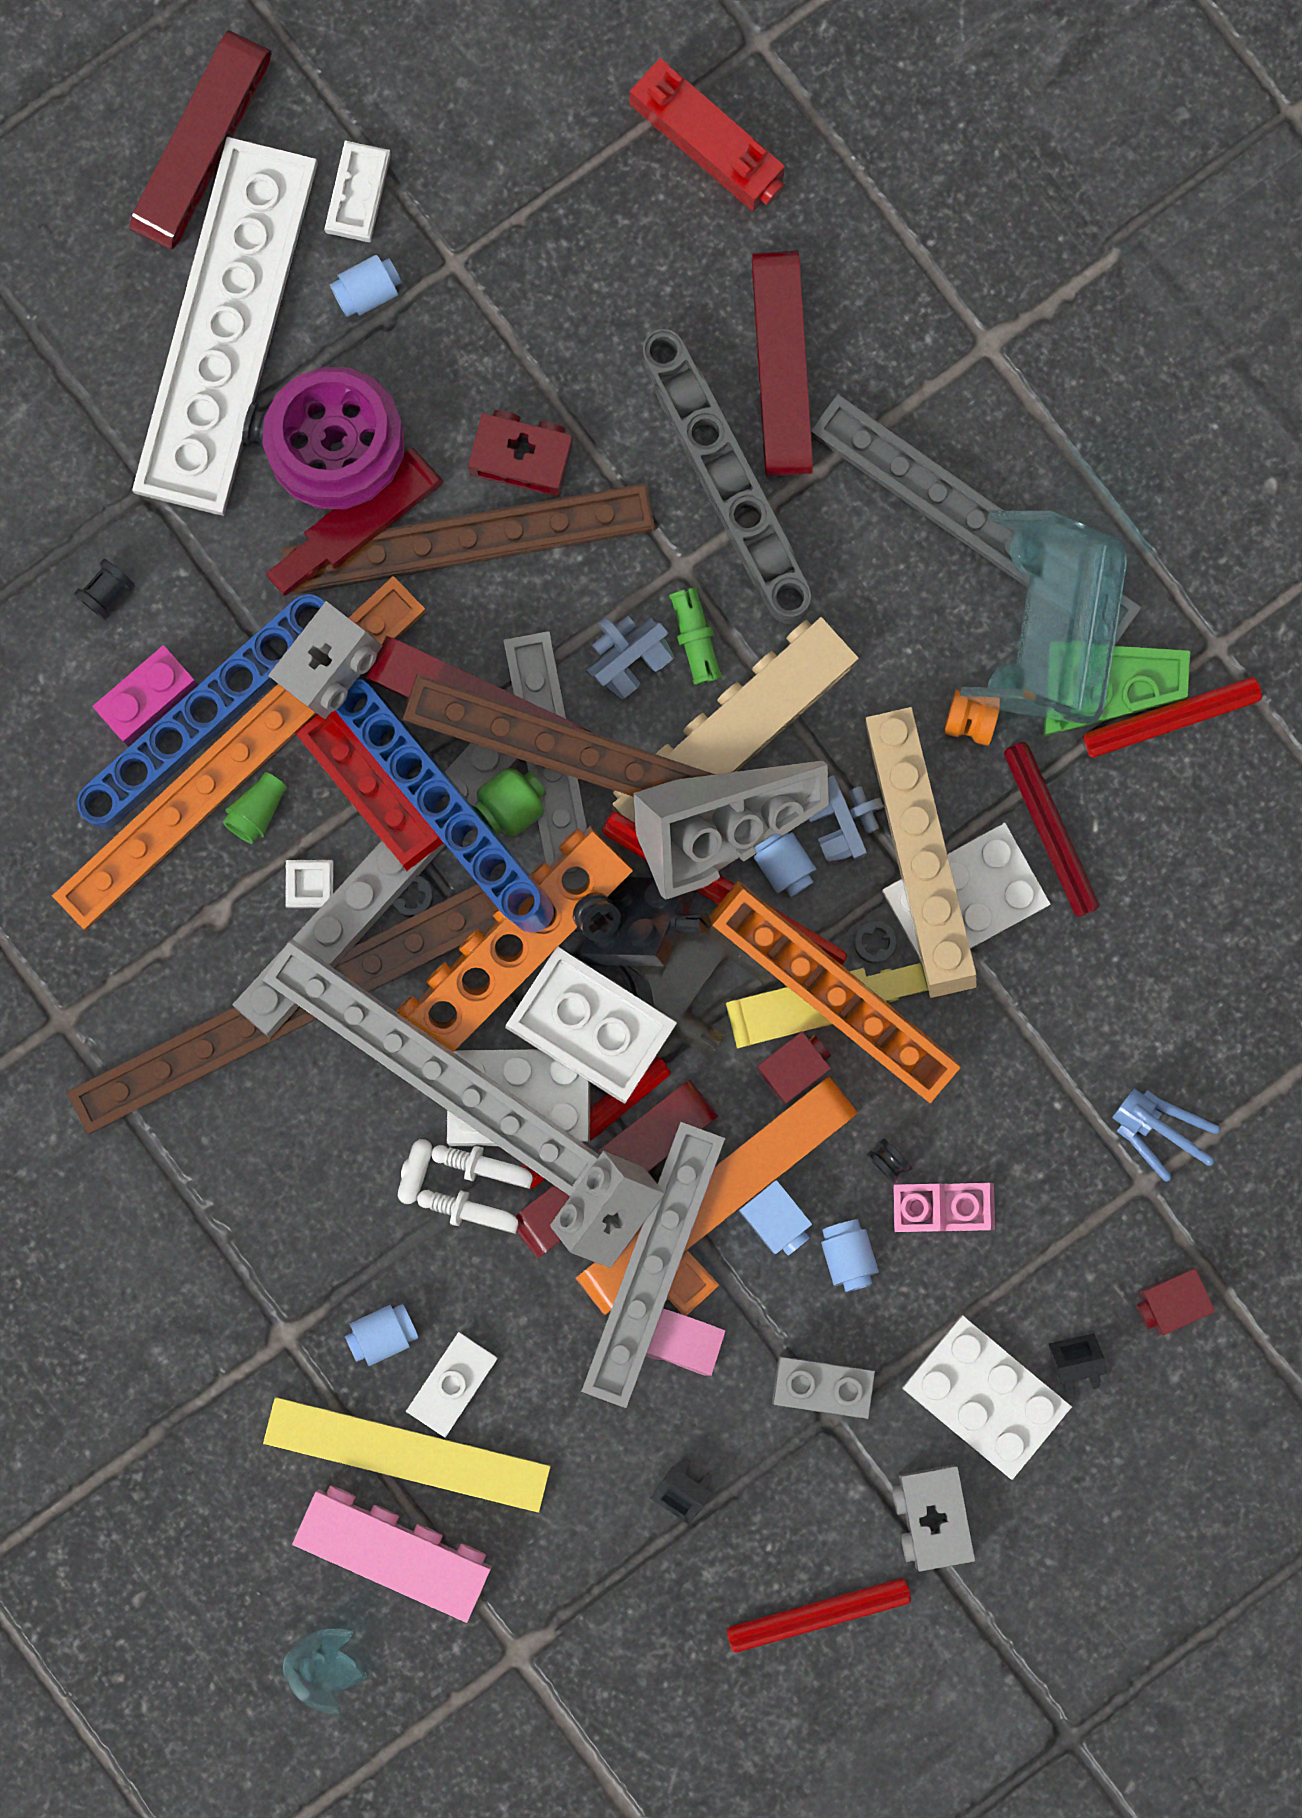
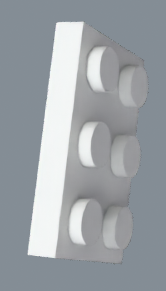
[881,823,1050,966]
[505,947,677,1104]
[447,1049,590,1147]
[902,1315,1072,1480]

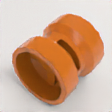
[943,689,1001,746]

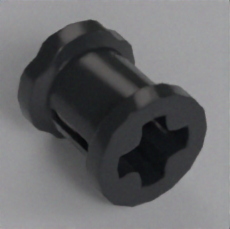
[74,558,135,621]

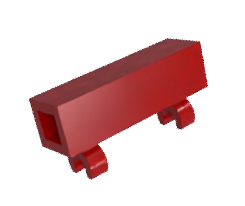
[629,58,785,212]

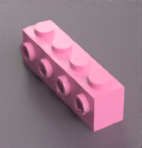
[292,1485,492,1623]

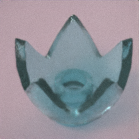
[283,1628,367,1716]

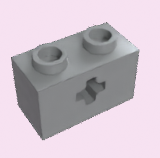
[268,601,383,719]
[550,1151,665,1268]
[772,1356,875,1419]
[892,1464,975,1572]

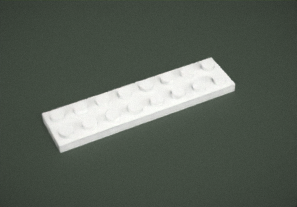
[132,137,318,516]

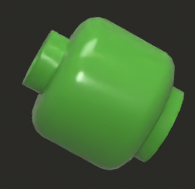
[474,768,546,837]

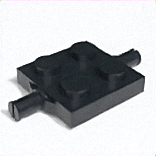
[574,877,711,966]

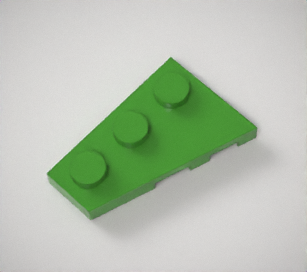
[1044,642,1190,737]

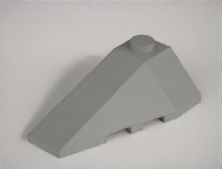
[634,761,829,900]

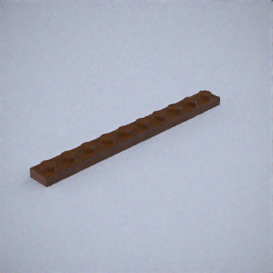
[66,884,497,1135]

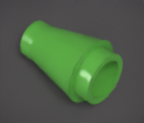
[223,772,287,844]

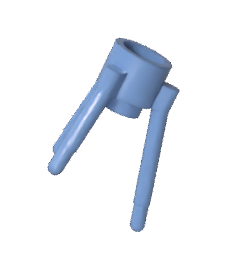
[1112,1088,1220,1182]

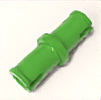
[669,587,723,685]

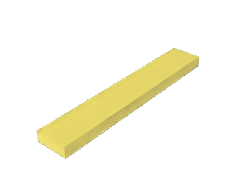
[263,1397,551,1513]

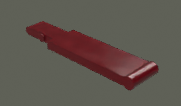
[266,448,443,596]

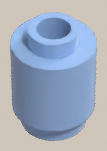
[329,254,402,317]
[753,832,817,898]
[821,1219,879,1292]
[345,1304,418,1366]

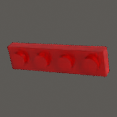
[295,710,444,872]

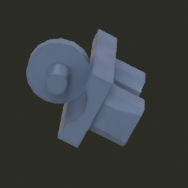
[586,616,674,699]
[809,775,885,863]

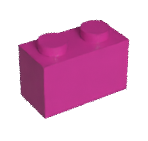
[92,645,198,747]

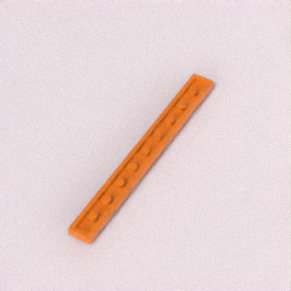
[52,576,426,931]

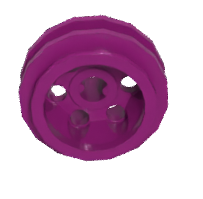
[262,367,405,509]

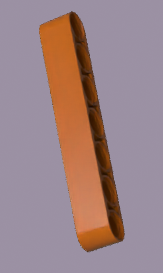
[575,1076,859,1315]

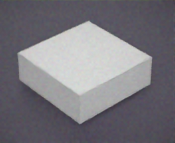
[286,860,334,908]

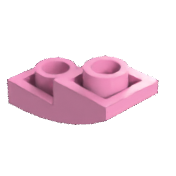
[894,1183,995,1232]
[646,1308,725,1376]

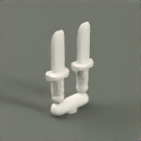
[398,1139,533,1234]

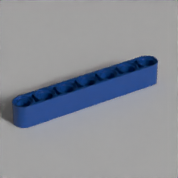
[77,594,325,829]
[336,679,554,933]

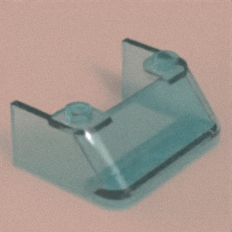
[960,510,1126,723]

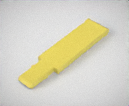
[726,963,928,1048]

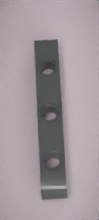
[643,329,811,624]

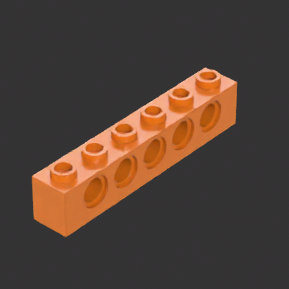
[396,825,633,1052]
[709,881,961,1103]

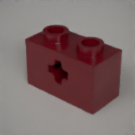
[468,410,573,498]

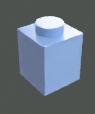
[738,1180,812,1255]

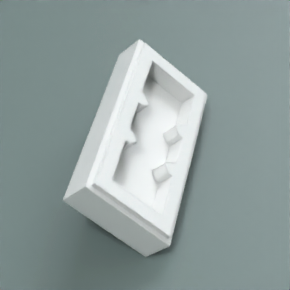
[325,141,391,243]
[406,1332,498,1437]

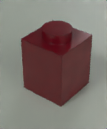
[756,1032,831,1105]
[1136,1268,1215,1335]

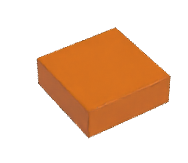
[667,1251,719,1316]

